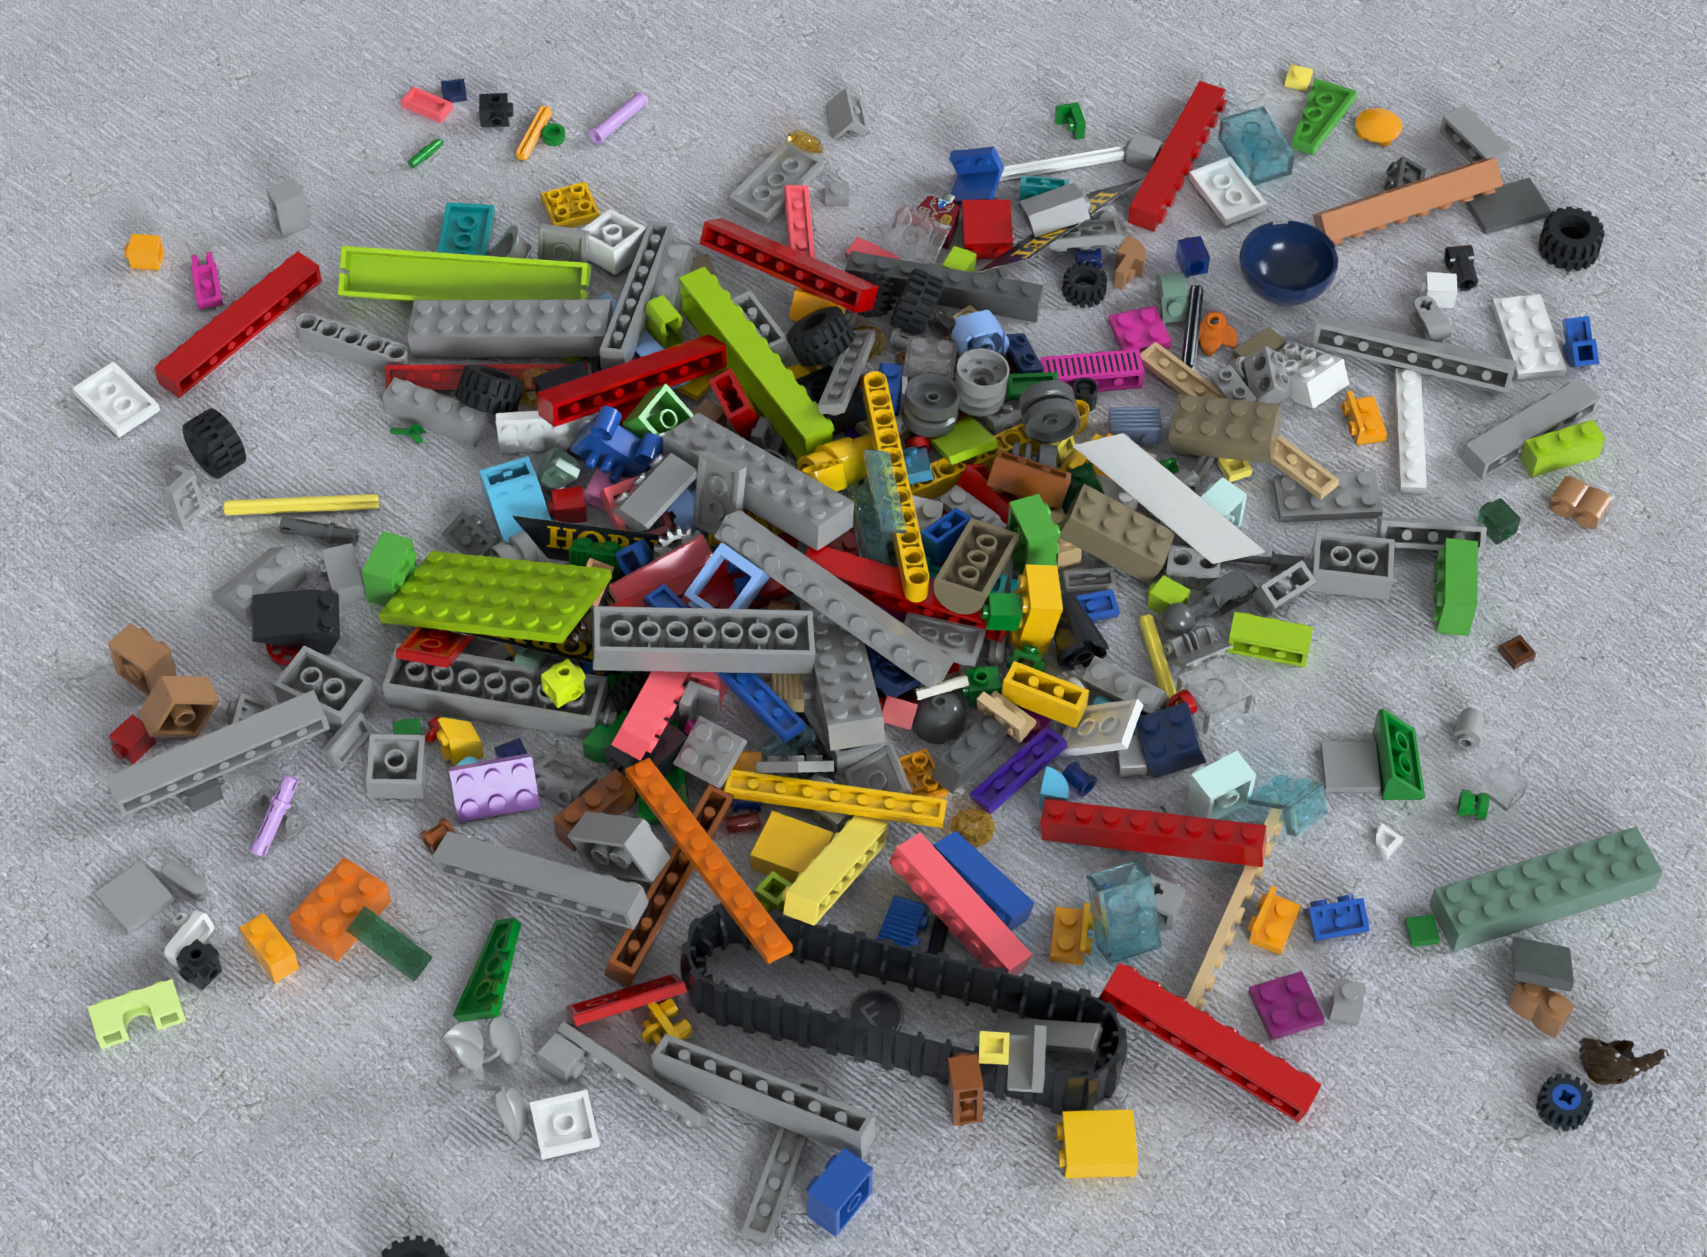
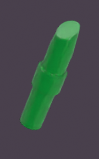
[408,139,444,168]

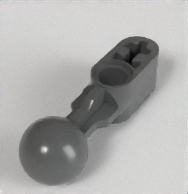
[1161,569,1257,636]

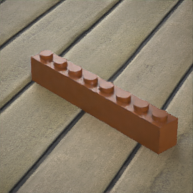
[604,784,734,987]

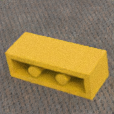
[1002,661,1089,728]

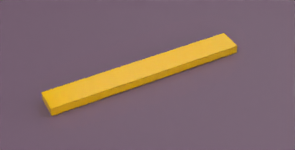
[724,769,947,828]

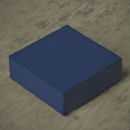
[441,78,467,103]

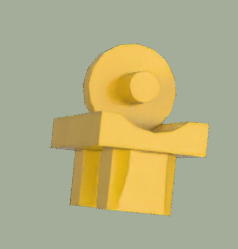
[641,998,693,1046]

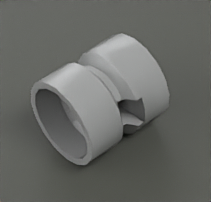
[490,530,539,561]

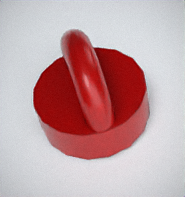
[904,435,931,454]
[1168,689,1197,715]
[425,716,440,743]

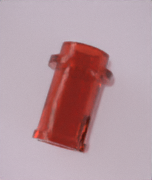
[725,810,761,835]

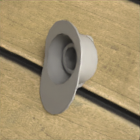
[487,225,532,258]

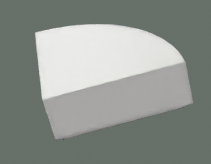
[1375,823,1403,861]

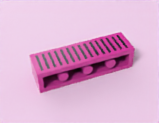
[1040,349,1144,392]

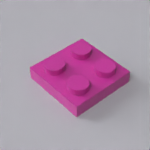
[1108,305,1172,354]

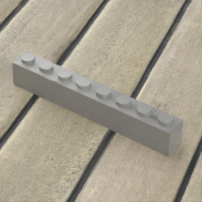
[599,221,675,371]
[1312,315,1516,393]
[106,690,330,817]
[432,831,649,930]
[651,1034,875,1159]

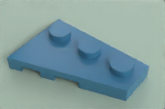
[902,447,933,484]

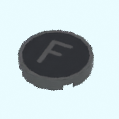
[847,990,904,1032]

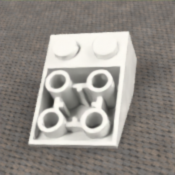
[1278,341,1349,408]

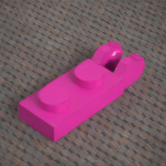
[191,252,223,310]

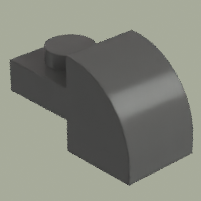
[751,417,788,458]

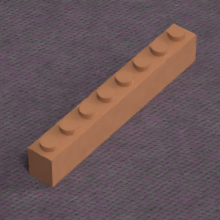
[1312,158,1503,245]

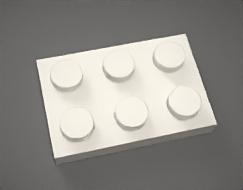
[1189,156,1267,226]
[72,362,160,437]
[1060,699,1143,757]

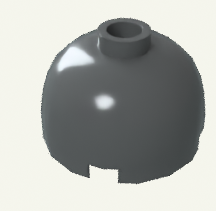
[912,691,966,745]

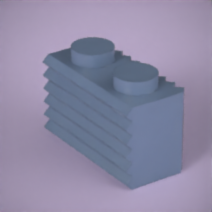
[1108,407,1162,446]

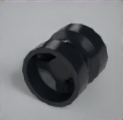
[1073,377,1098,412]

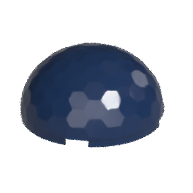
[1239,220,1338,306]

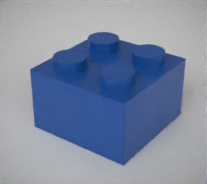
[806,1148,873,1237]

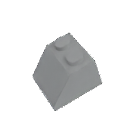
[366,734,426,799]

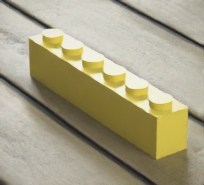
[782,816,889,926]

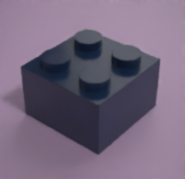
[1137,702,1206,779]

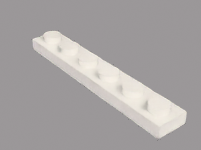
[1394,368,1427,494]

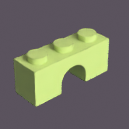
[88,979,186,1049]

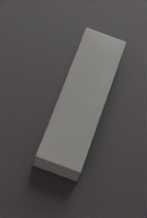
[992,1017,1103,1054]

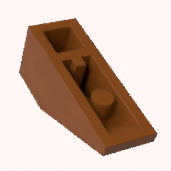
[948,1053,983,1126]

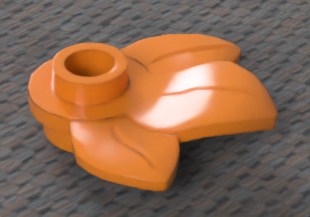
[1198,311,1238,357]

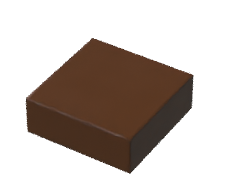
[1497,635,1536,669]

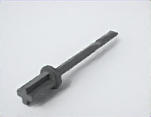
[1229,551,1305,572]

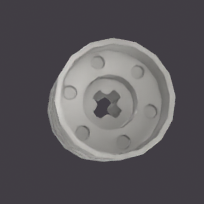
[954,348,1010,417]

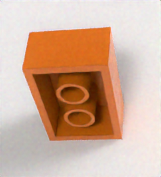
[289,857,391,962]

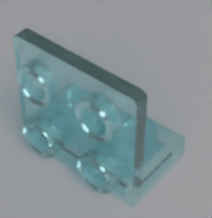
[1247,775,1328,836]

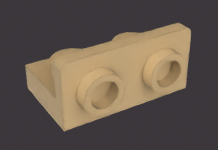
[977,691,1036,743]

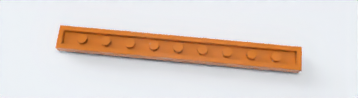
[625,758,793,964]

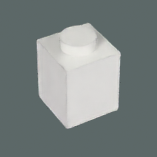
[1419,272,1457,309]

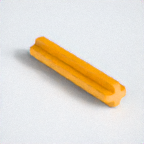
[515,105,552,161]

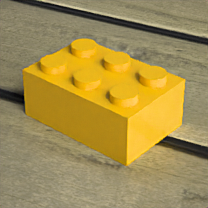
[1009,564,1063,655]

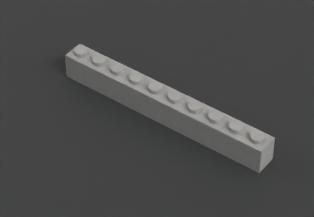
[715,510,954,689]

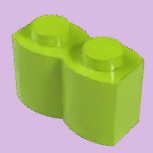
[646,295,683,349]

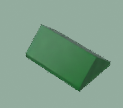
[1373,708,1425,800]

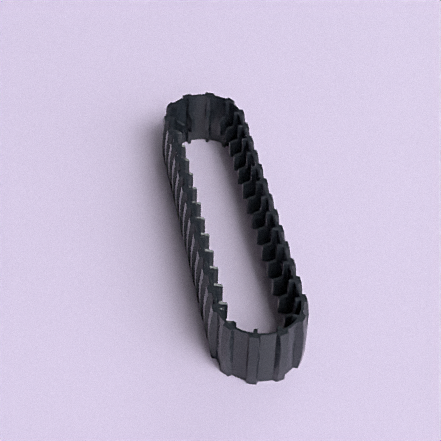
[680,903,1128,1115]

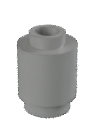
[1453,708,1485,749]

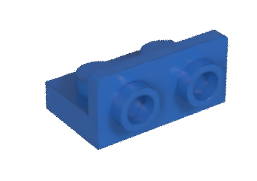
[1303,894,1370,942]

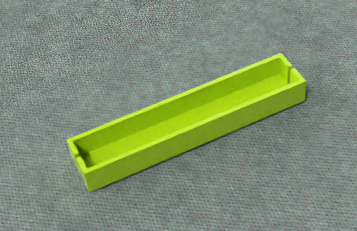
[338,246,591,303]
[679,266,834,460]

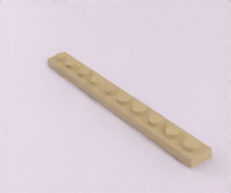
[1141,342,1339,500]
[1186,805,1285,1011]

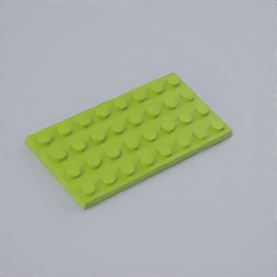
[378,551,613,644]

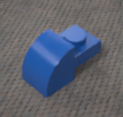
[1562,316,1599,367]

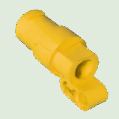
[797,433,879,492]

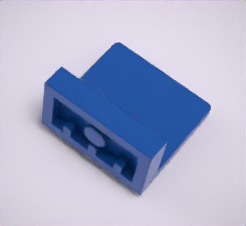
[949,146,1004,205]

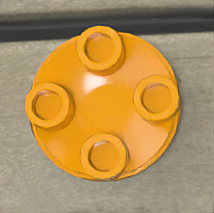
[1355,108,1402,147]

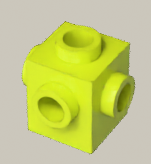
[541,659,586,708]

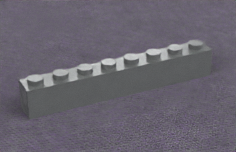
[845,251,1043,323]

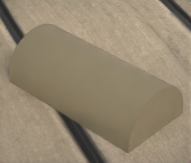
[933,518,1021,614]

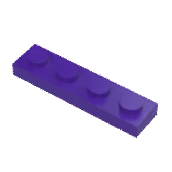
[970,726,1067,814]

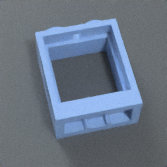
[684,542,770,609]

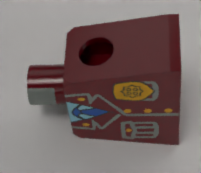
[907,193,960,250]

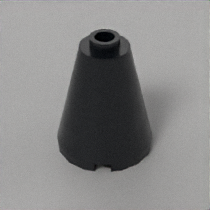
[1054,593,1109,671]

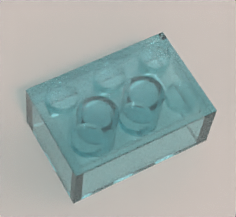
[1218,106,1295,186]
[1086,860,1162,964]

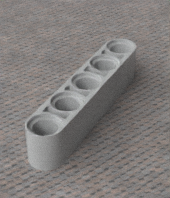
[295,313,409,372]

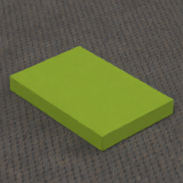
[929,416,998,465]

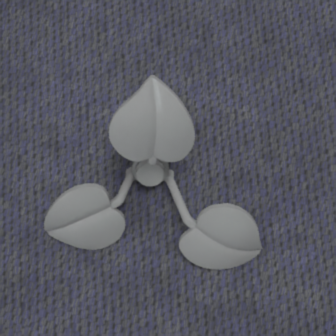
[441,1016,528,1142]

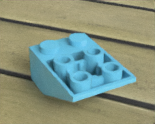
[479,456,551,543]

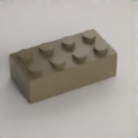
[1168,394,1282,464]
[1060,484,1175,585]

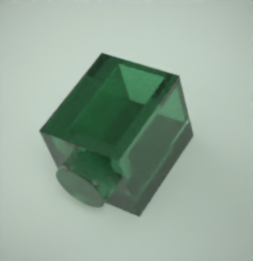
[1477,498,1521,545]

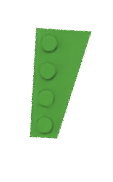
[1292,78,1357,155]

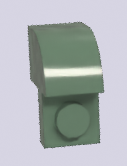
[1156,273,1188,323]
[536,447,580,490]

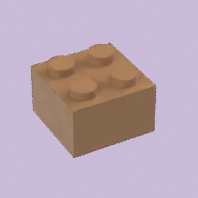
[108,623,177,696]
[139,676,220,737]

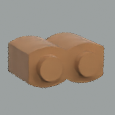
[1549,476,1612,529]
[1508,982,1574,1037]

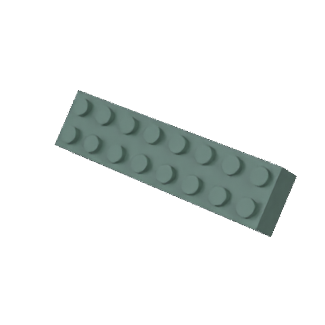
[1429,826,1663,952]

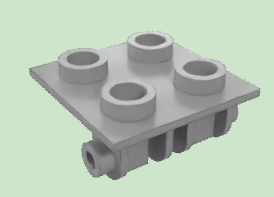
[1164,625,1234,668]

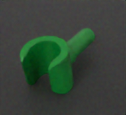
[390,423,427,444]

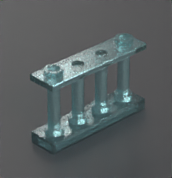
[846,449,907,566]

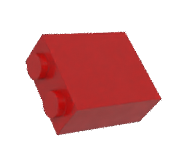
[961,199,1013,260]
[709,368,760,442]

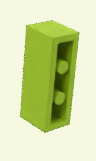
[1520,419,1605,478]
[1227,612,1313,667]

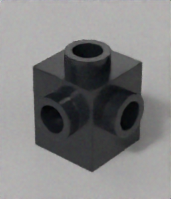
[479,93,514,128]
[176,939,222,991]

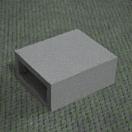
[1019,183,1092,238]

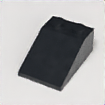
[795,365,867,435]
[252,589,340,655]

